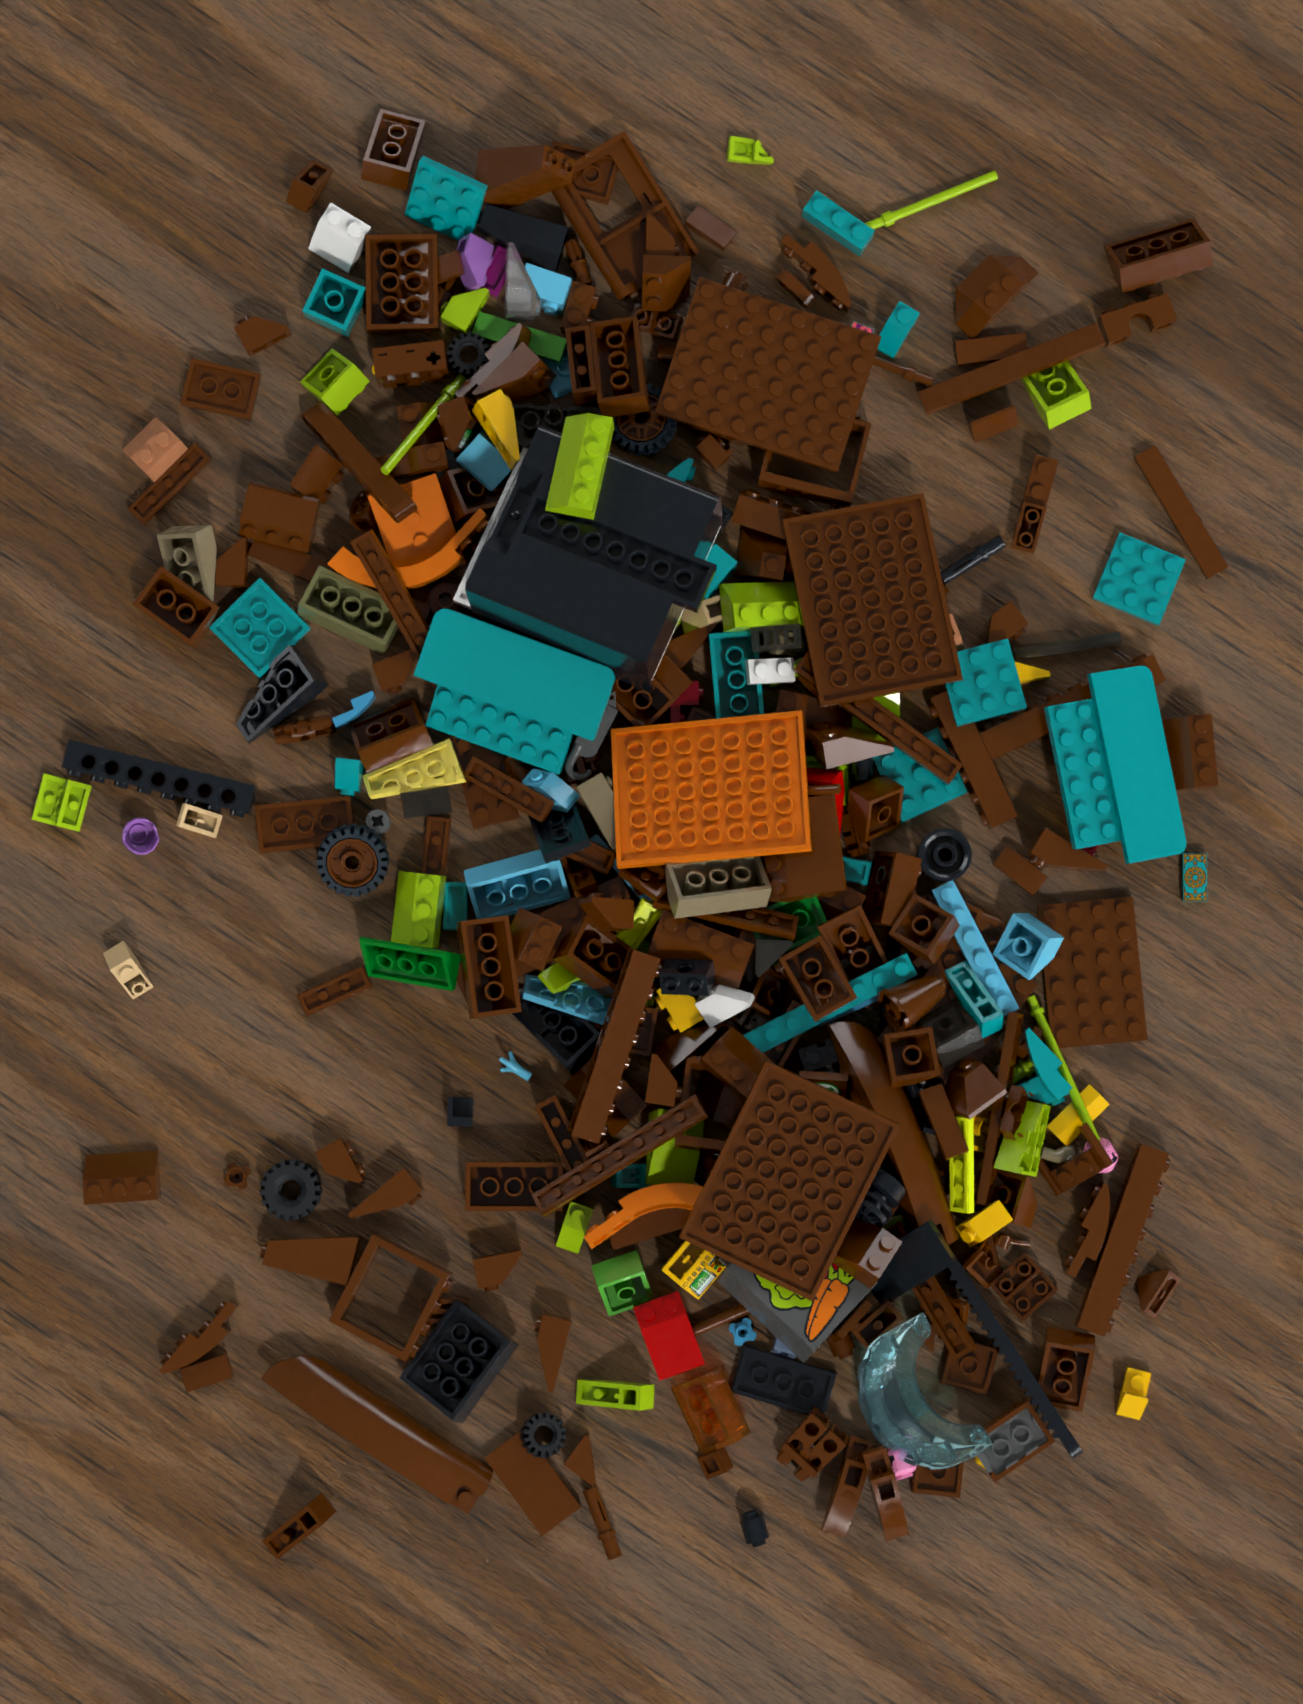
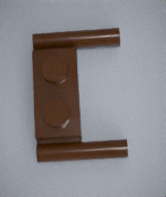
[1038,1122,1113,1196]

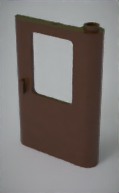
[551,131,699,302]

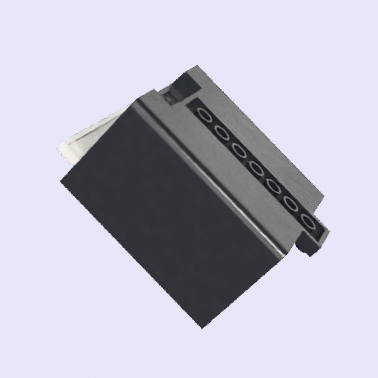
[453,425,723,693]

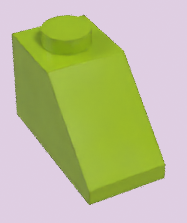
[440,288,490,334]
[556,1200,594,1254]

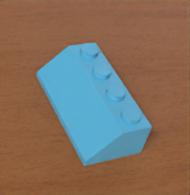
[464,849,571,919]

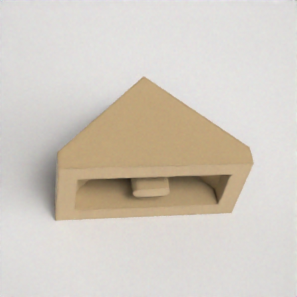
[176,803,223,838]

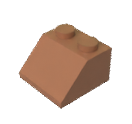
[122,417,188,482]

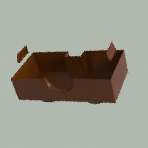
[998,1085,1034,1141]

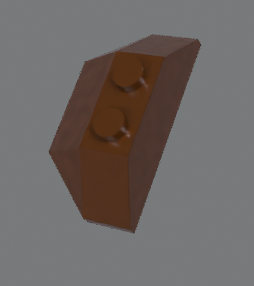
[955,255,1038,339]

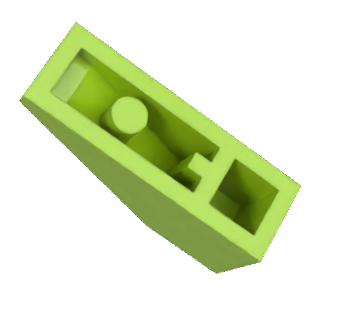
[576,1379,655,1411]

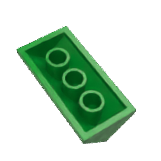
[359,937,461,991]

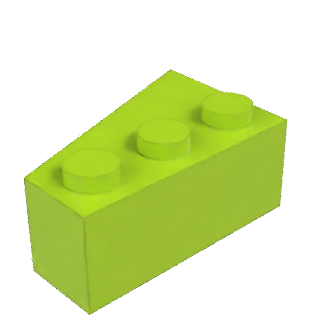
[994,1101,1051,1177]

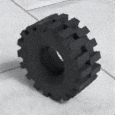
[259,1159,322,1221]

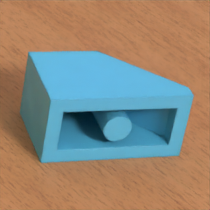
[522,768,580,812]

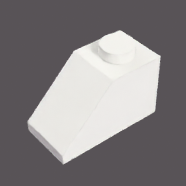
[695,984,755,1028]

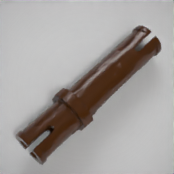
[583,1486,622,1560]

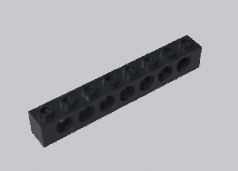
[62,740,258,818]

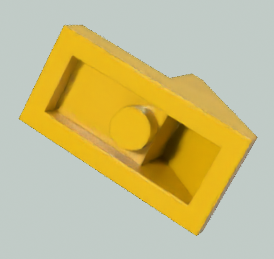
[1115,1367,1151,1420]

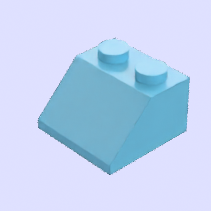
[525,263,572,317]
[992,913,1064,980]

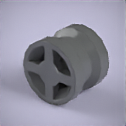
[366,809,391,834]

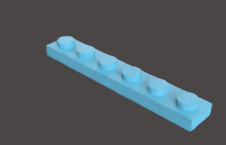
[931,880,1019,1017]

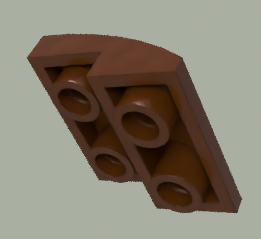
[989,1253,1059,1323]

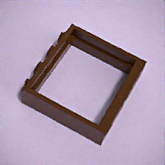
[757,417,872,508]
[674,1055,725,1154]
[329,1233,453,1362]

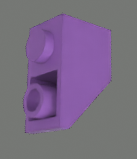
[456,233,494,292]

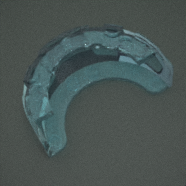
[857,1312,992,1470]

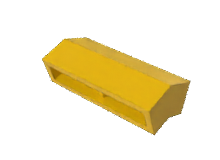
[1047,1084,1110,1146]

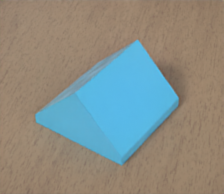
[456,428,511,492]

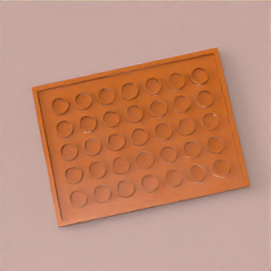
[611,710,812,869]

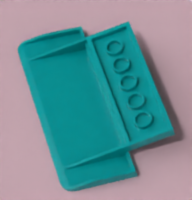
[413,608,615,775]
[1044,666,1187,864]

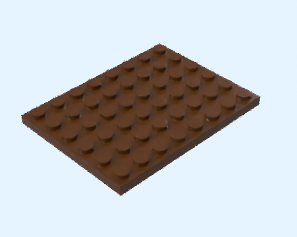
[655,277,882,473]
[782,493,963,708]
[679,1060,900,1301]

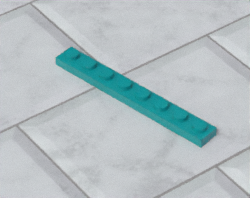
[742,953,917,1053]

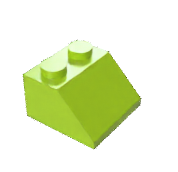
[300,348,370,416]

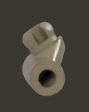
[1041,1145,1076,1164]

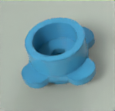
[729,1318,757,1346]

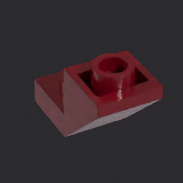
[669,681,703,723]

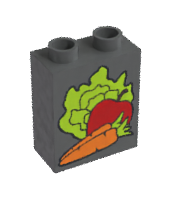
[718,1257,877,1363]

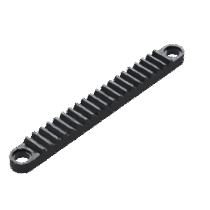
[948,1252,1083,1459]

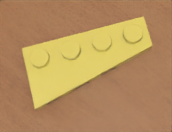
[362,738,466,799]

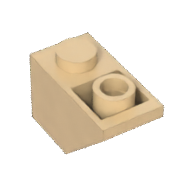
[681,595,723,634]
[103,941,153,999]

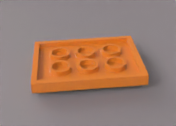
[367,472,467,568]

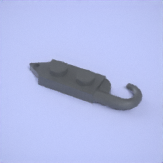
[565,691,618,781]

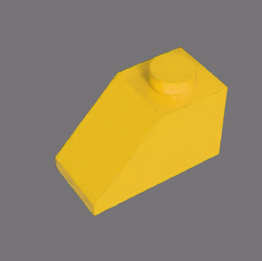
[957,1200,1013,1247]

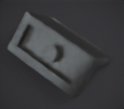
[400,787,453,819]

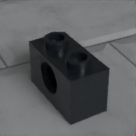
[659,959,715,996]

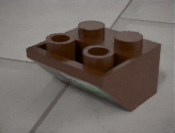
[437,396,483,454]

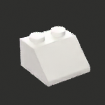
[308,203,373,274]

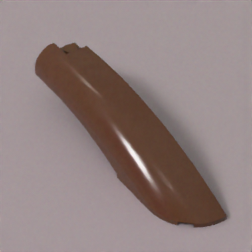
[827,1021,959,1245]
[261,1355,493,1514]

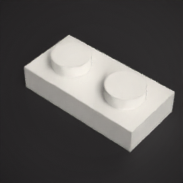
[745,658,795,685]

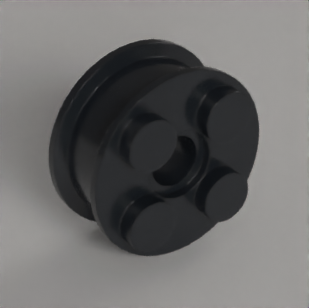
[917,828,972,882]

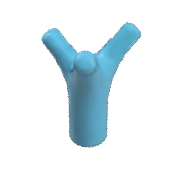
[499,1051,532,1081]

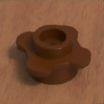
[224,1163,251,1190]

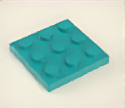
[404,156,488,241]
[1092,532,1186,626]
[209,578,311,679]
[945,638,1027,727]
[873,728,967,823]

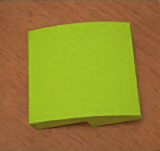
[31,773,92,832]

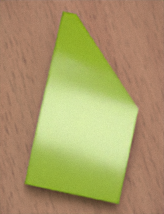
[727,136,774,165]

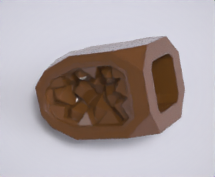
[349,490,378,532]

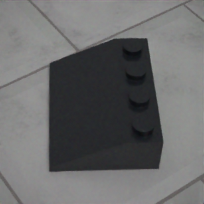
[399,1299,519,1423]

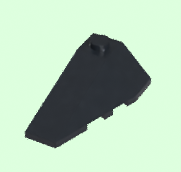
[236,645,329,743]
[511,988,600,1076]

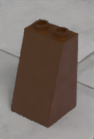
[475,144,575,210]

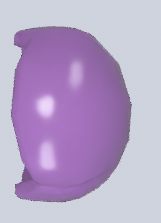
[122,818,159,855]

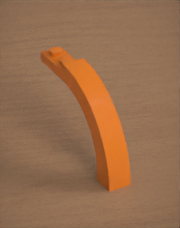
[327,508,490,590]
[584,1183,703,1250]

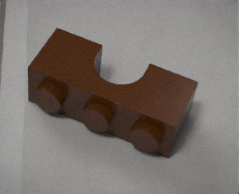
[1097,293,1177,347]

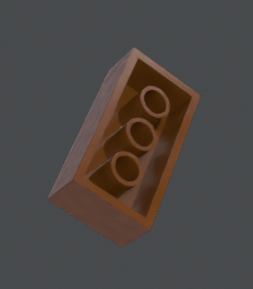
[590,315,650,417]
[465,1161,563,1211]

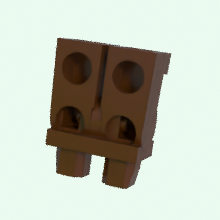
[776,1406,850,1482]

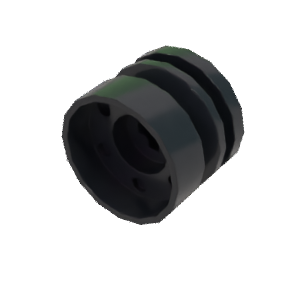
[855,1168,906,1228]

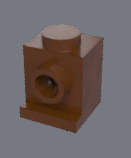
[696,433,733,472]

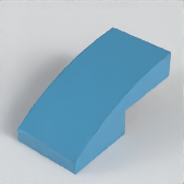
[332,691,376,729]

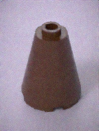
[877,975,946,1032]

